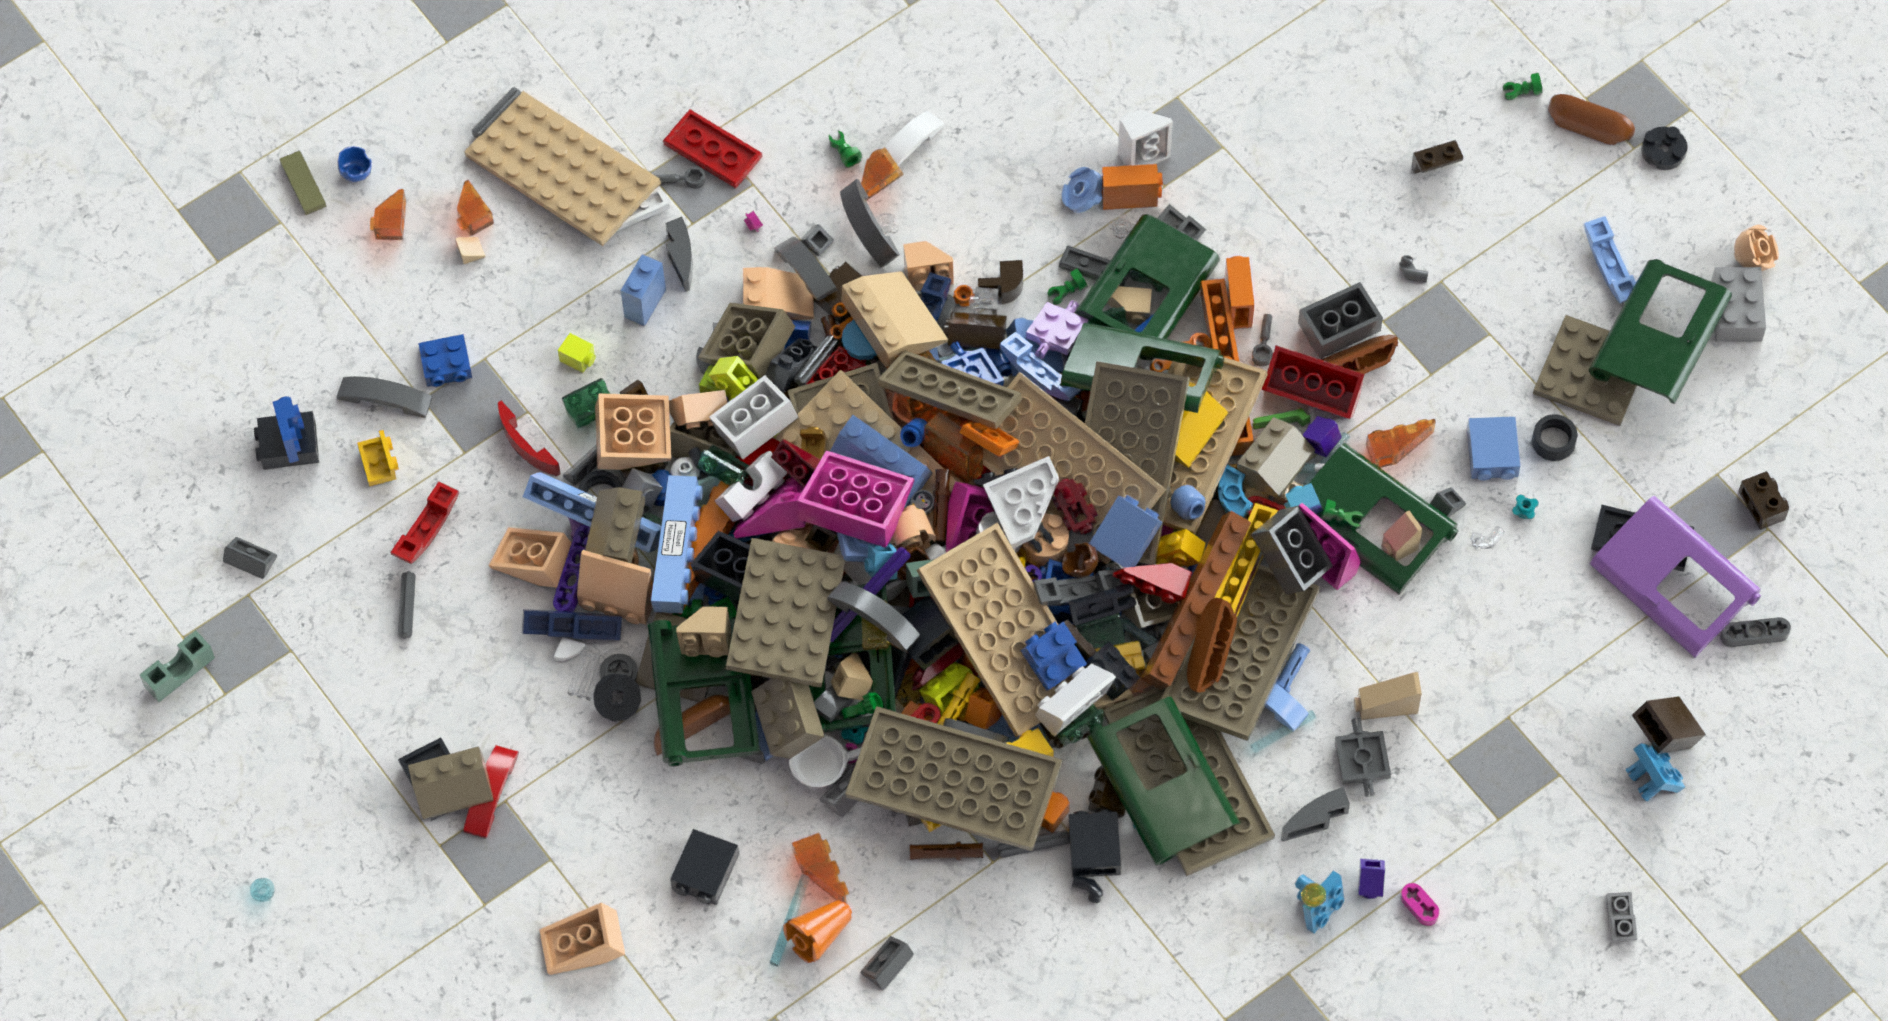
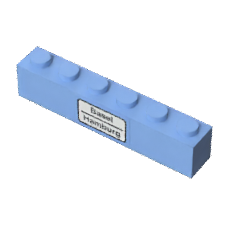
[523,472,661,553]
[651,475,703,613]

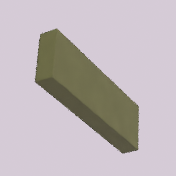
[279,150,327,215]

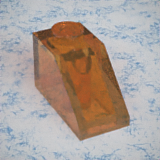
[861,147,904,200]
[456,180,494,236]
[370,189,407,240]

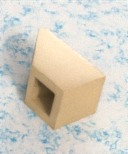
[831,653,873,700]

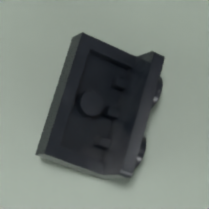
[1084,641,1141,700]

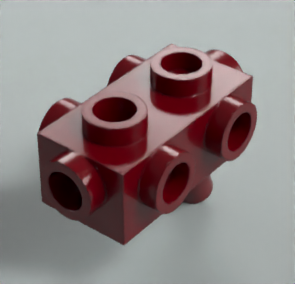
[1052,478,1098,535]

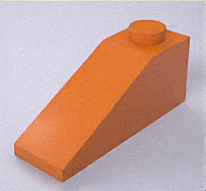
[964,688,1002,730]

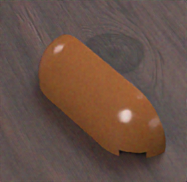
[1548,94,1635,145]
[1321,334,1398,374]
[1187,598,1237,692]
[653,694,730,756]

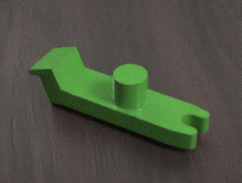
[1252,408,1311,429]

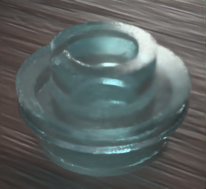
[250,878,275,902]

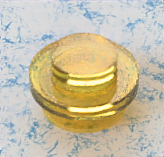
[1301,883,1326,907]

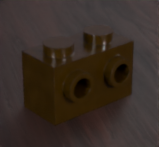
[1738,471,1789,530]

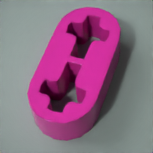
[1401,883,1440,926]

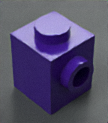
[1303,416,1342,457]
[1358,859,1385,899]

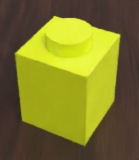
[558,333,596,373]

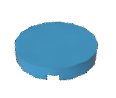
[842,319,877,360]

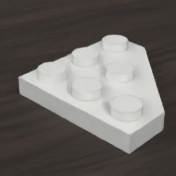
[983,456,1059,548]

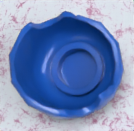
[337,146,372,182]

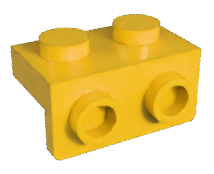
[357,430,399,487]

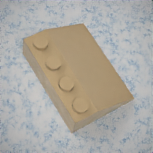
[841,271,948,369]

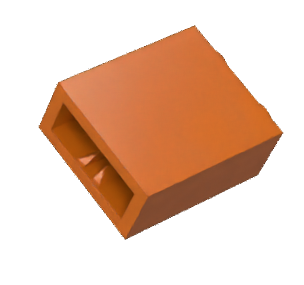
[1101,164,1163,210]
[1224,256,1254,329]

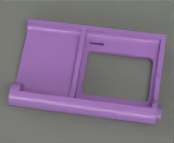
[1590,496,1761,658]

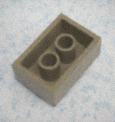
[751,678,825,759]

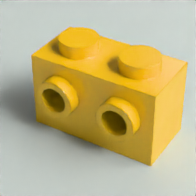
[1155,529,1206,567]

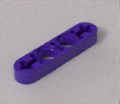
[553,524,590,612]

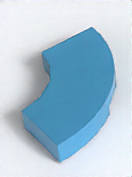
[1218,464,1253,518]

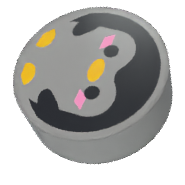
[911,490,934,515]

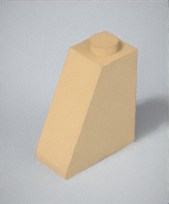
[1354,672,1422,720]

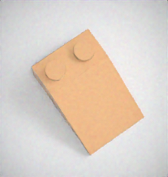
[743,267,814,320]
[489,527,572,588]
[539,902,625,975]

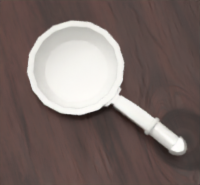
[789,735,862,790]

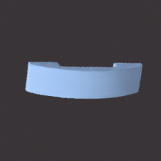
[1584,216,1636,304]
[1000,332,1083,401]
[1265,684,1309,732]

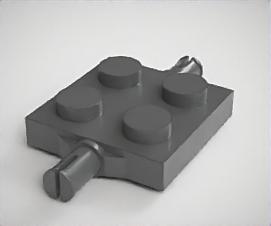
[1335,718,1391,797]

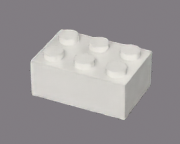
[709,375,799,459]

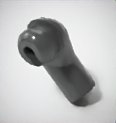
[1399,255,1429,283]

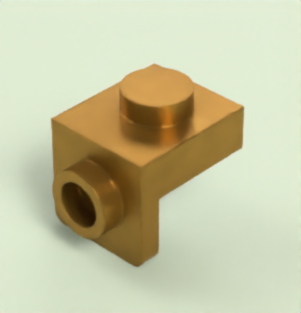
[800,427,827,459]

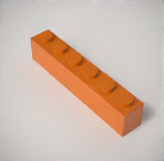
[679,479,736,614]

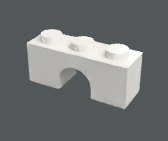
[715,451,787,522]

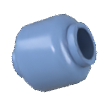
[1170,485,1206,520]

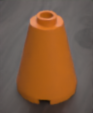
[783,900,852,963]

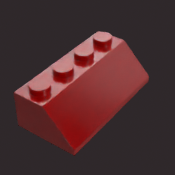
[1261,345,1365,419]

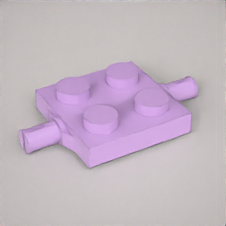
[1026,300,1089,359]

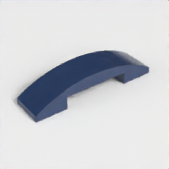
[921,273,951,322]

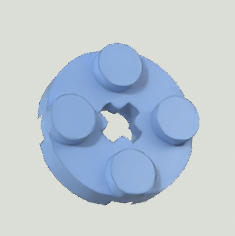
[1062,167,1102,213]

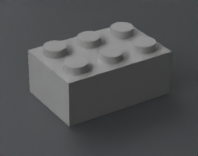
[1711,267,1766,341]

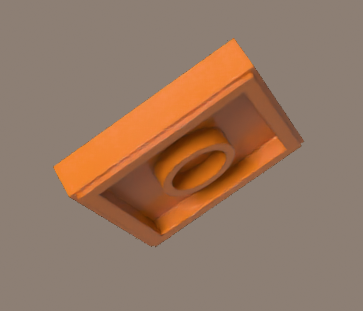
[959,421,1019,457]

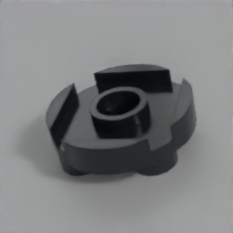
[1641,126,1688,170]
[593,673,641,722]

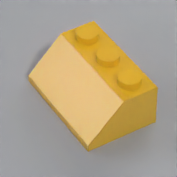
[1175,381,1228,468]

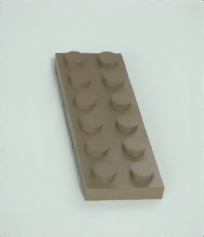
[878,350,1022,429]

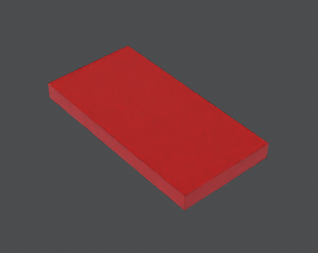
[663,109,763,189]

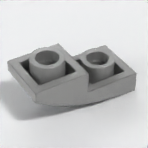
[1606,892,1637,941]

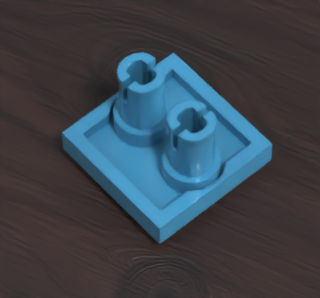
[1626,744,1685,801]
[1295,870,1345,933]

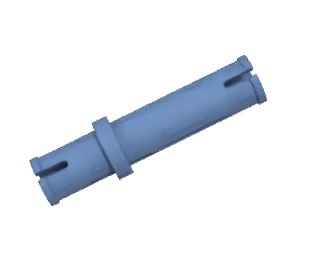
[1276,643,1310,693]

